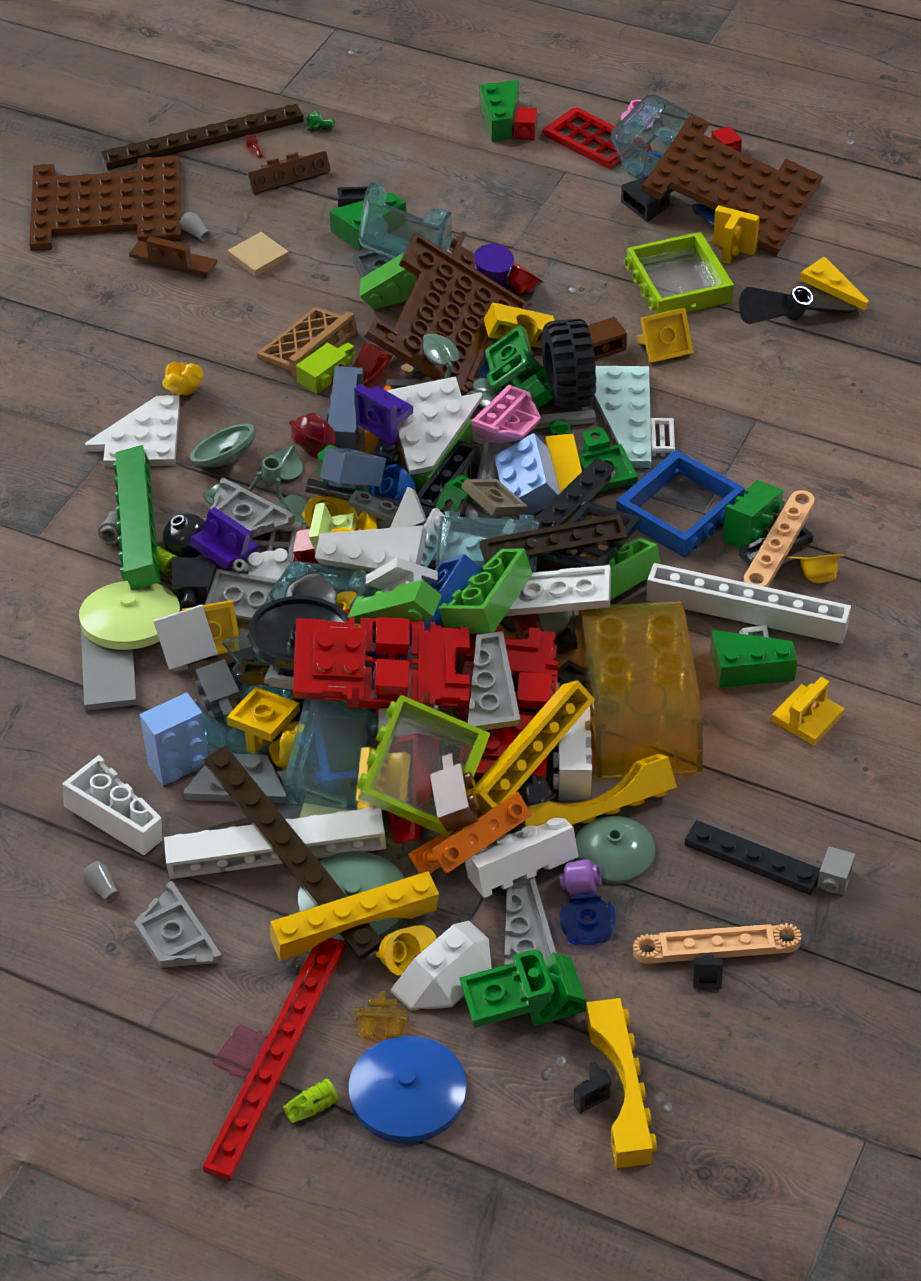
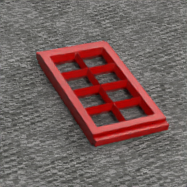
[542,107,644,169]

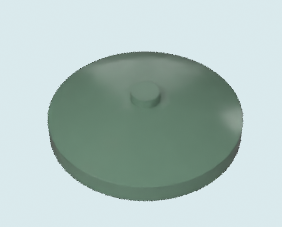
[298,851,405,947]

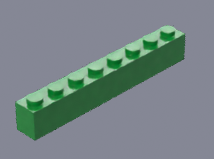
[113,445,160,590]

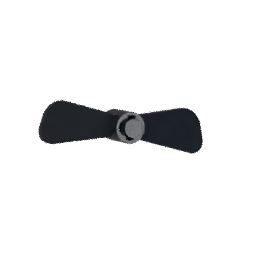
[739,286,856,324]

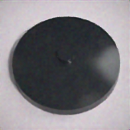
[249,596,349,670]

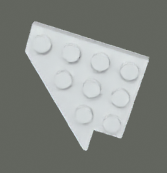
[387,377,482,475]
[85,395,180,467]

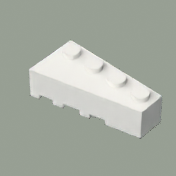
[315,526,427,573]
[553,706,592,801]
[62,755,162,855]
[465,818,579,898]

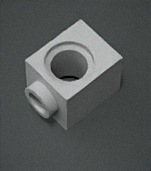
[817,846,855,895]

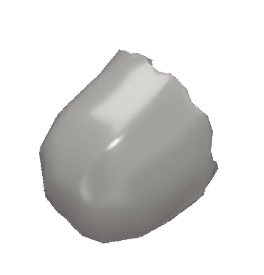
[286,574,337,604]

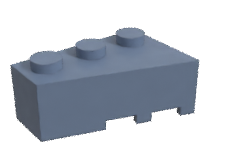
[327,366,364,450]
[320,448,386,490]

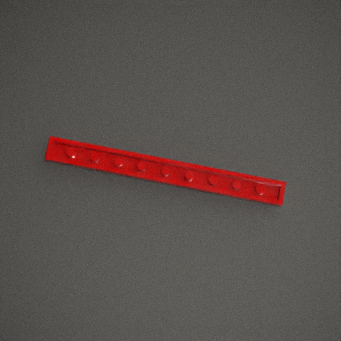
[203,937,346,1181]

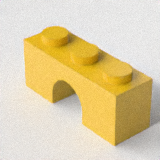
[483,302,555,348]

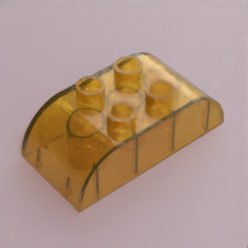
[576,600,703,778]

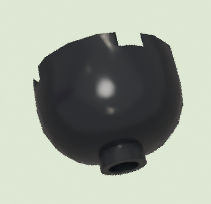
[162,513,205,558]

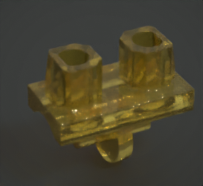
[355,990,409,1038]

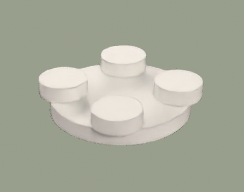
[248,548,291,583]

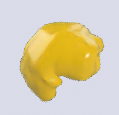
[162,362,204,396]
[269,721,312,770]

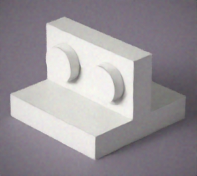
[366,557,438,592]

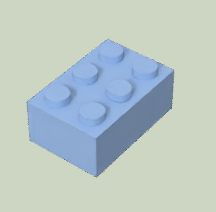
[494,433,560,521]
[139,692,208,786]

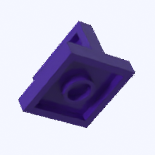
[354,384,413,445]
[189,507,259,570]

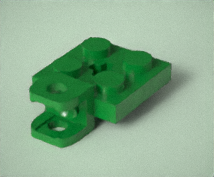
[578,428,638,492]

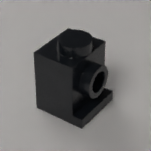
[373,438,401,468]

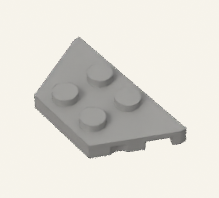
[210,478,295,538]
[183,754,287,803]
[134,881,223,968]

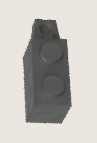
[194,659,242,726]

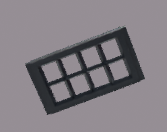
[542,501,641,568]

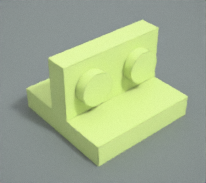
[309,502,357,573]

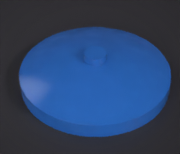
[349,1036,466,1143]

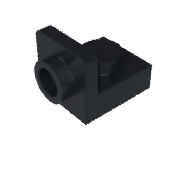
[574,1061,612,1114]

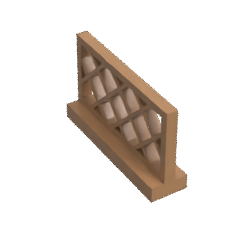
[257,307,358,379]

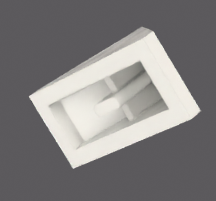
[390,487,427,528]

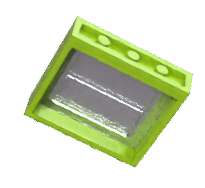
[624,232,734,314]
[356,695,490,837]

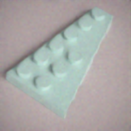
[594,366,651,468]

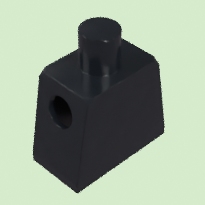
[621,176,674,222]
[172,557,220,609]

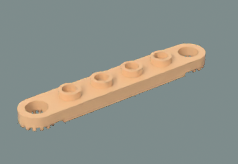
[744,490,814,587]
[633,923,801,964]

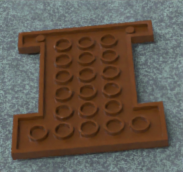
[641,114,824,256]
[29,156,181,251]
[364,232,528,409]

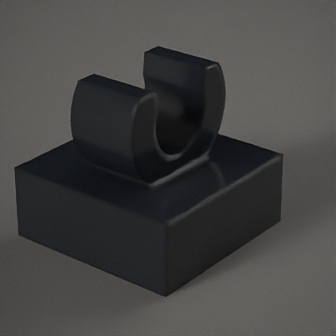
[693,954,723,989]

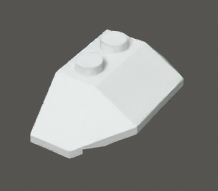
[390,920,492,1011]

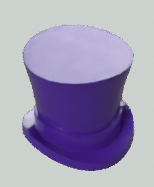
[474,244,514,290]

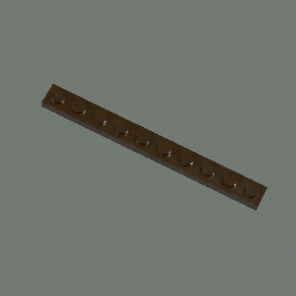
[101,104,304,170]
[203,745,382,961]

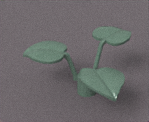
[423,334,502,408]
[203,445,307,524]

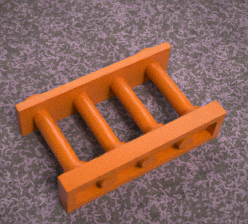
[408,792,532,874]

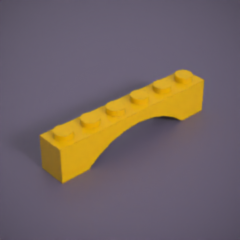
[520,754,677,828]
[270,871,439,961]
[586,998,657,1169]

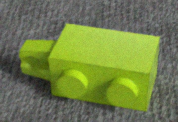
[296,343,355,394]

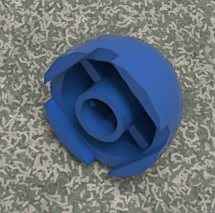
[368,464,415,501]

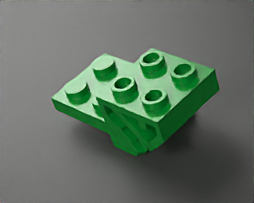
[485,325,554,409]
[459,949,587,1028]

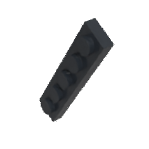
[529,457,617,530]
[684,820,821,895]

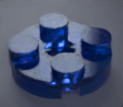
[560,893,616,945]

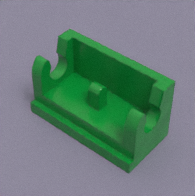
[435,475,472,513]

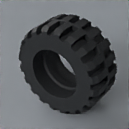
[542,318,596,410]

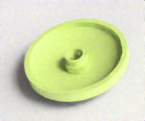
[79,581,180,650]

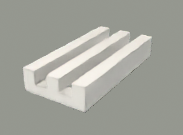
[650,418,675,456]

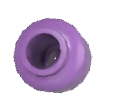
[560,859,602,898]

